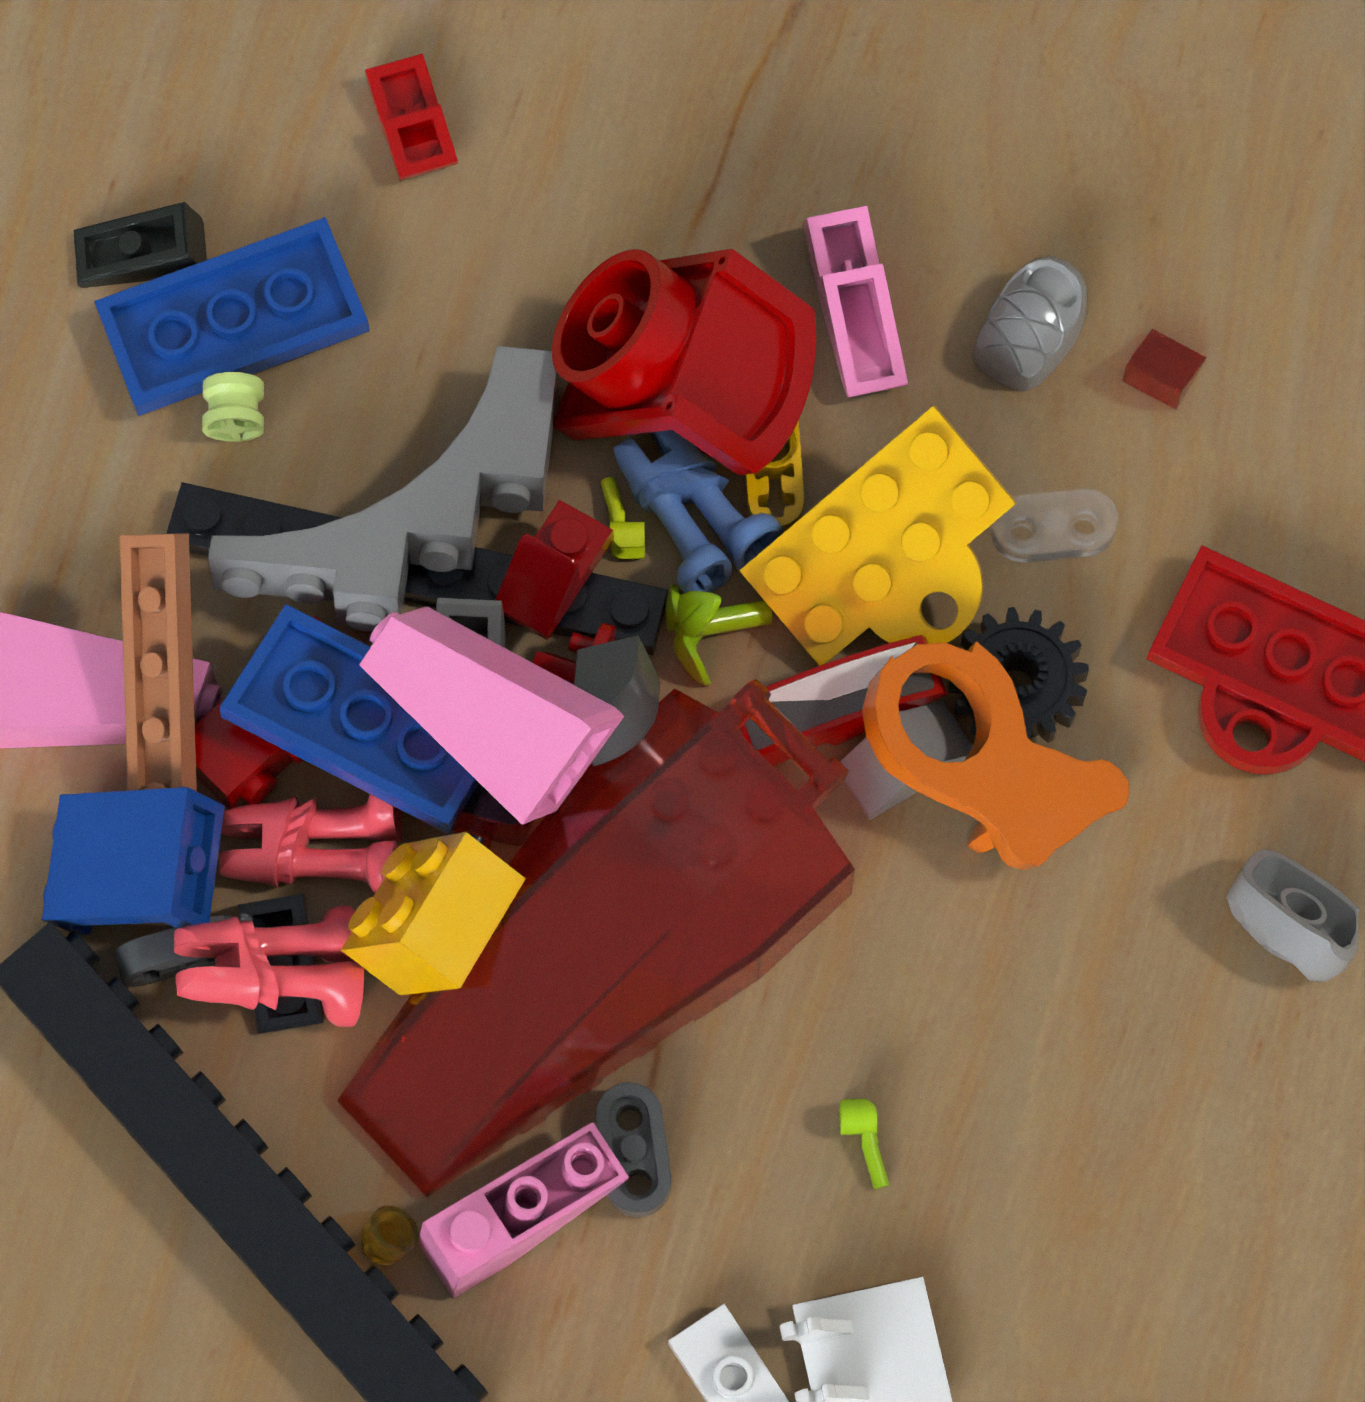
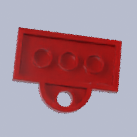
[1146,545,1365,775]

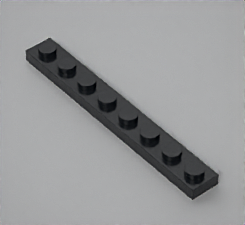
[166,482,668,655]

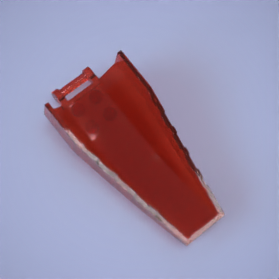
[337,679,855,1198]

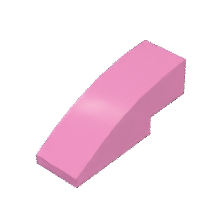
[802,206,909,398]

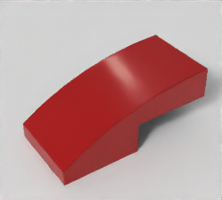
[365,53,458,181]

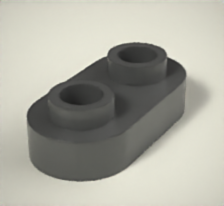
[596,1082,671,1218]

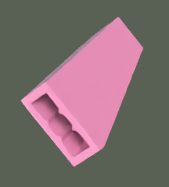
[359,607,624,825]
[0,612,222,748]

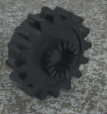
[947,607,1089,743]

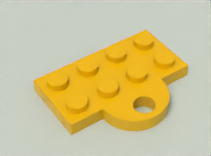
[739,405,1017,666]

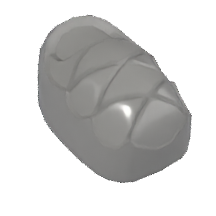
[973,255,1088,391]
[1226,849,1360,982]

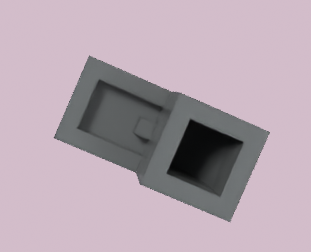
[574,635,660,766]

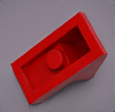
[495,499,614,640]

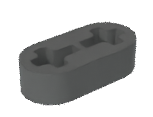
[114,915,231,987]

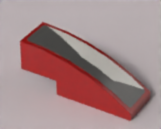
[731,635,947,768]

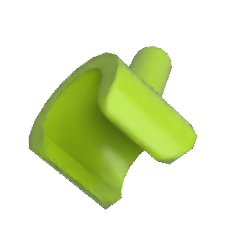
[839,1098,890,1190]

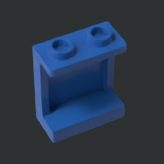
[42,787,225,935]

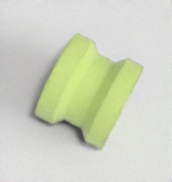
[202,372,264,442]

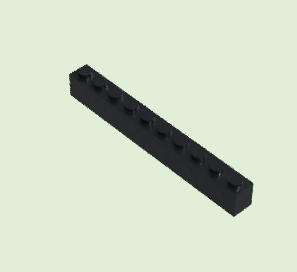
[0,921,489,1402]

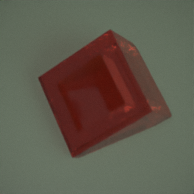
[1122,329,1207,410]

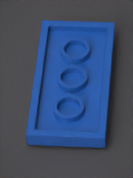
[94,217,370,416]
[220,604,479,834]

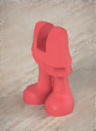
[219,794,402,894]
[174,906,364,1027]

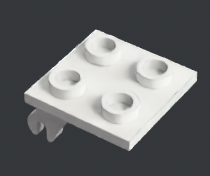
[779,1277,953,1402]

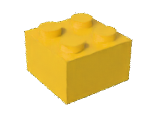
[341,832,526,995]

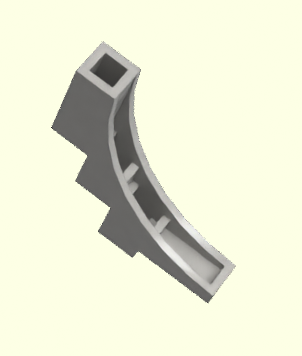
[208,346,559,632]

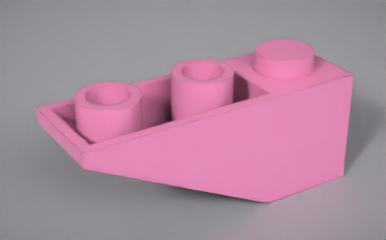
[418,1122,629,1299]

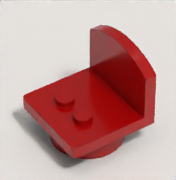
[552,249,816,475]

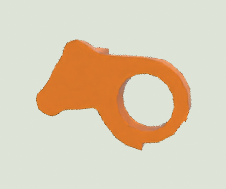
[862,641,1129,870]

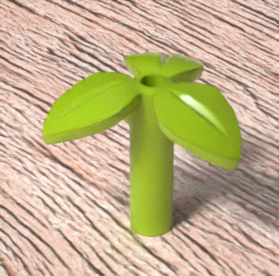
[665,584,772,686]

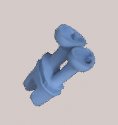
[613,430,784,593]

